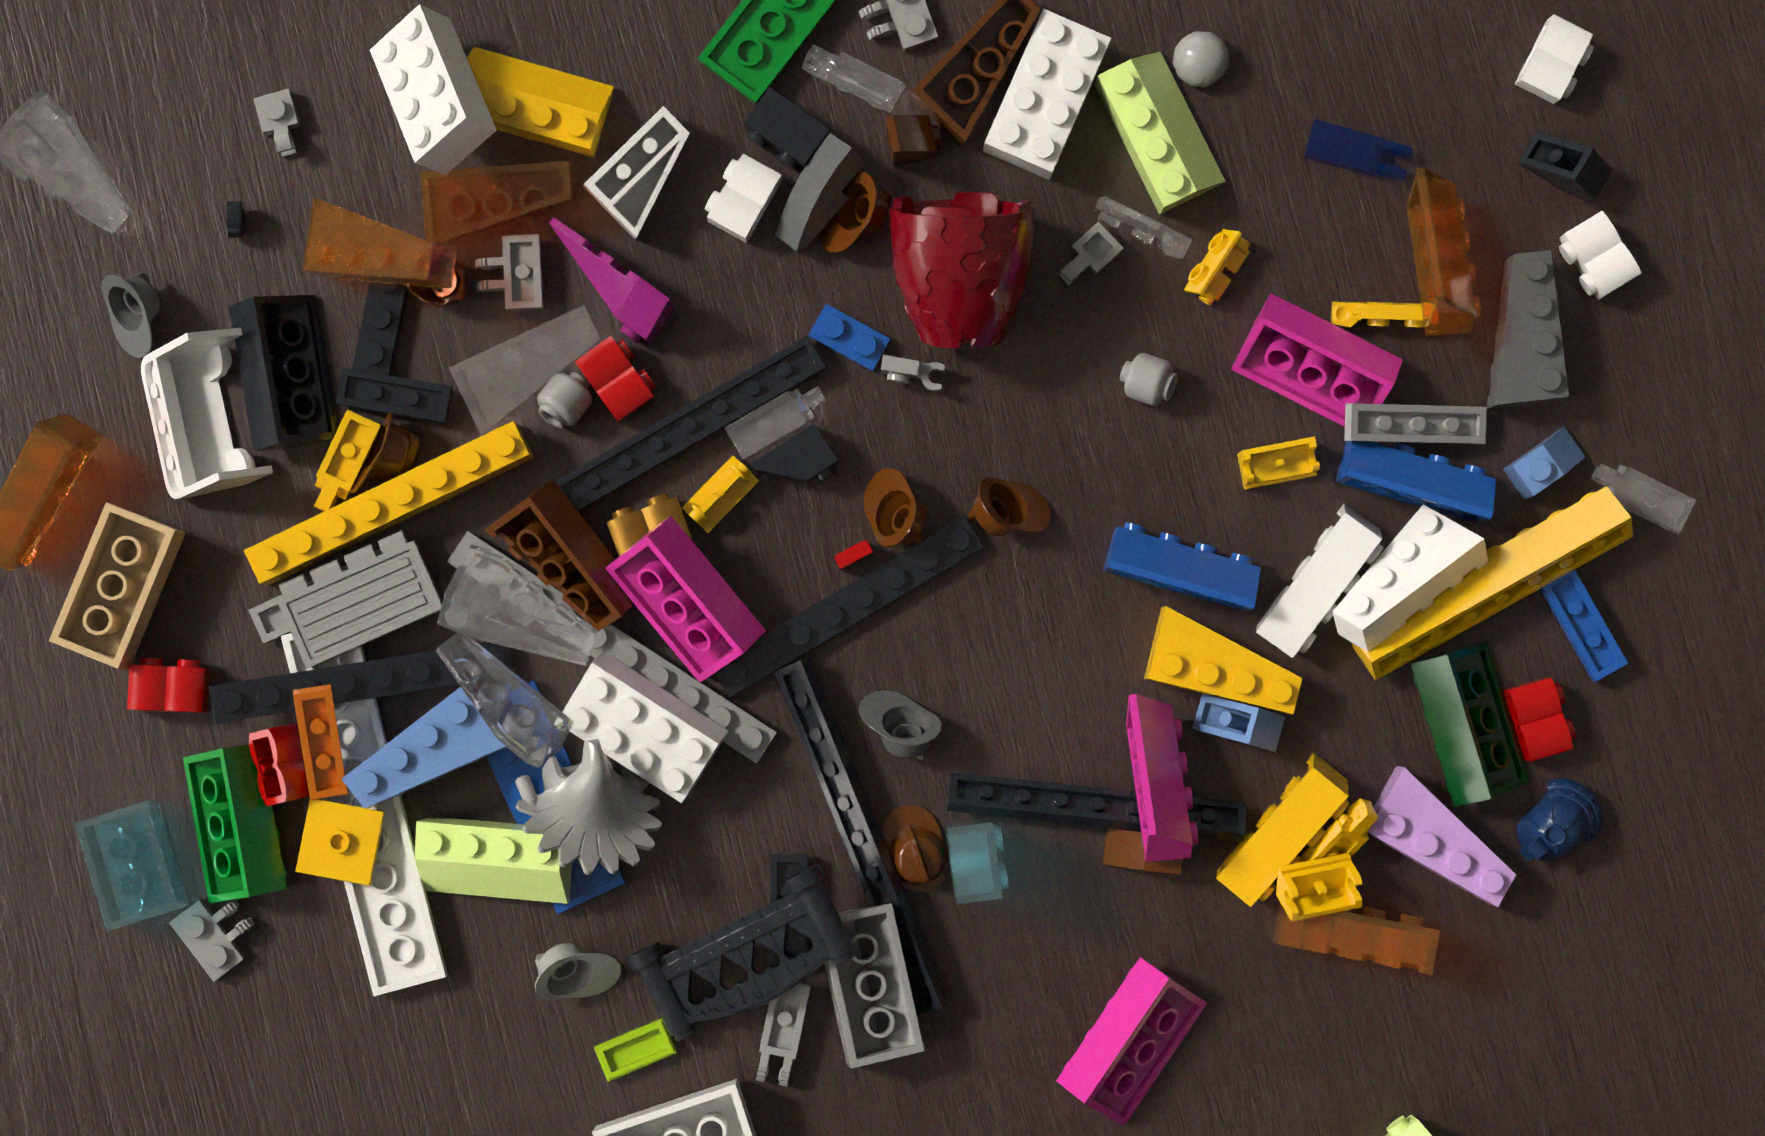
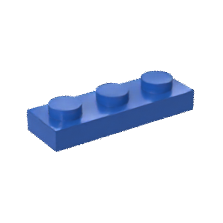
[1540,570,1628,682]

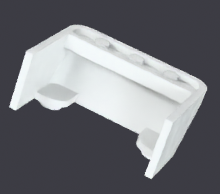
[141,328,273,499]

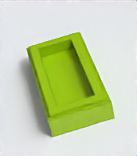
[594,1018,678,1082]

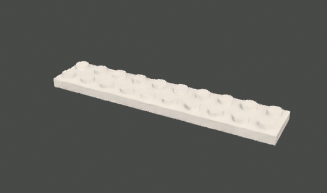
[281,633,448,996]

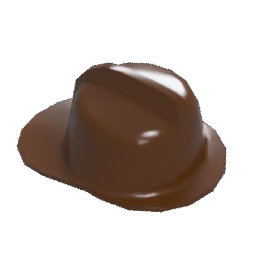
[820,172,892,253]
[352,412,419,493]
[864,468,928,547]
[968,477,1051,536]
[881,805,950,893]

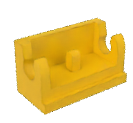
[1237,436,1320,490]
[1276,853,1362,922]

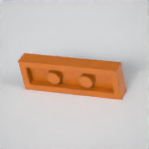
[293,684,348,800]

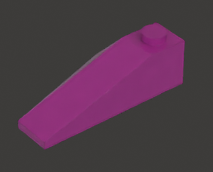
[549,217,675,344]

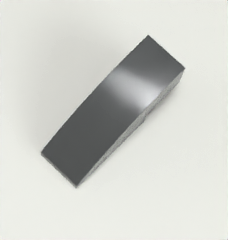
[775,133,866,254]

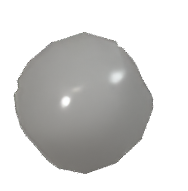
[1172,31,1230,87]

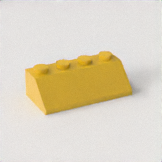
[467,47,615,157]

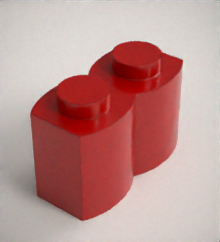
[574,336,656,424]
[127,658,210,713]
[1503,677,1576,762]
[249,722,310,806]

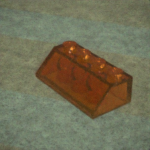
[1406,168,1481,336]

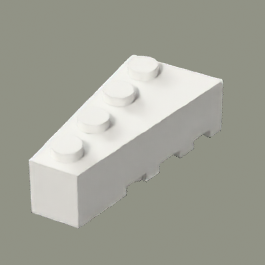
[1256,503,1383,658]
[1332,504,1488,652]

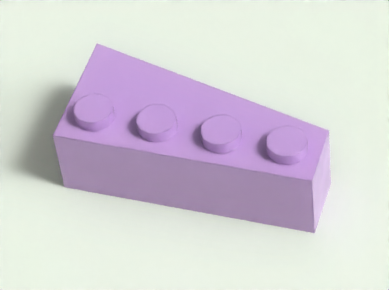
[1367,766,1516,907]

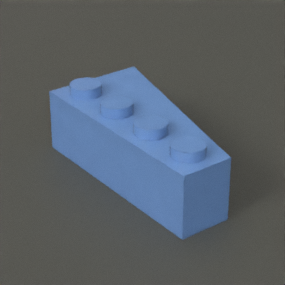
[342,686,512,809]

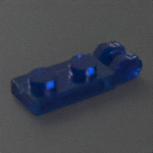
[1304,120,1413,180]

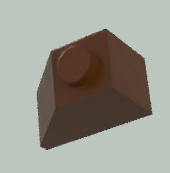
[886,115,942,167]
[1103,828,1182,875]

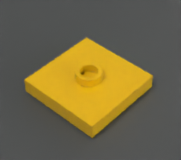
[295,799,386,886]

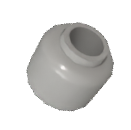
[1120,353,1178,406]
[537,372,592,428]

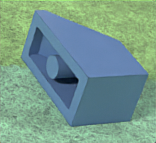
[1503,427,1585,499]
[1192,693,1285,752]

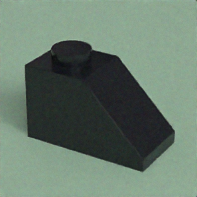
[1518,132,1613,202]
[752,423,838,484]

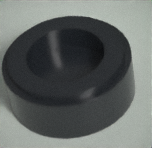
[226,201,245,238]

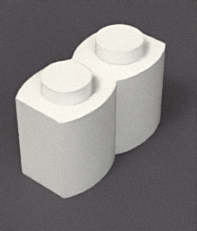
[1515,14,1594,104]
[705,154,782,243]
[1559,211,1641,300]

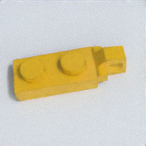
[1331,301,1438,327]
[314,410,382,511]
[1298,798,1379,863]

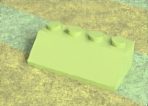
[1095,52,1226,215]
[414,816,572,904]

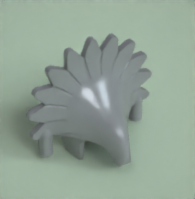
[515,739,662,875]

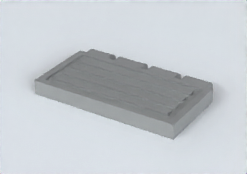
[277,530,445,669]

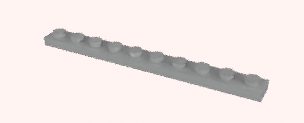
[447,531,777,763]

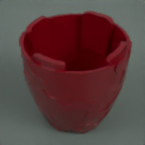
[890,192,1034,348]

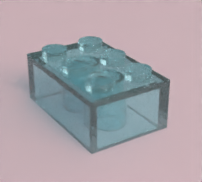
[74,800,189,931]
[945,818,1009,904]

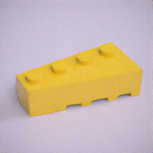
[1144,606,1302,714]
[1216,753,1349,907]

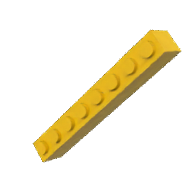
[244,421,534,586]
[1352,486,1633,681]

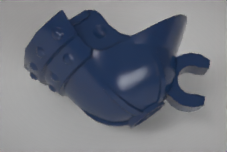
[1516,778,1603,862]

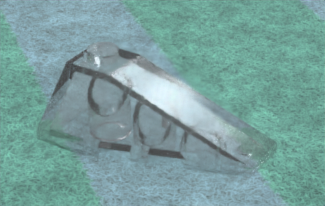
[436,630,574,768]

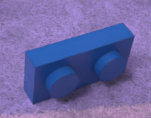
[808,304,890,372]

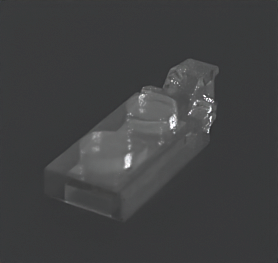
[802,44,906,113]
[1094,195,1192,260]
[725,386,826,460]
[1590,464,1696,534]

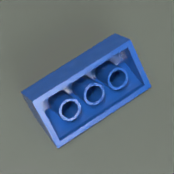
[1335,441,1496,524]
[1103,522,1261,611]

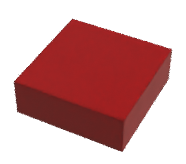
[834,540,873,571]

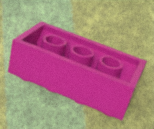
[1231,293,1403,427]
[605,516,766,683]
[1126,694,1198,862]
[1056,957,1207,1126]

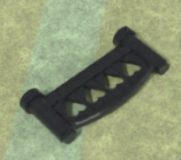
[626,864,856,1042]

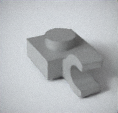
[253,88,301,158]
[1058,221,1123,286]
[881,355,945,392]

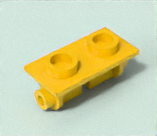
[1184,229,1251,306]
[682,456,759,533]

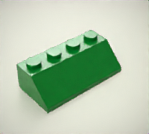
[183,744,287,903]

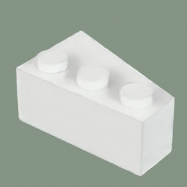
[583,106,689,239]

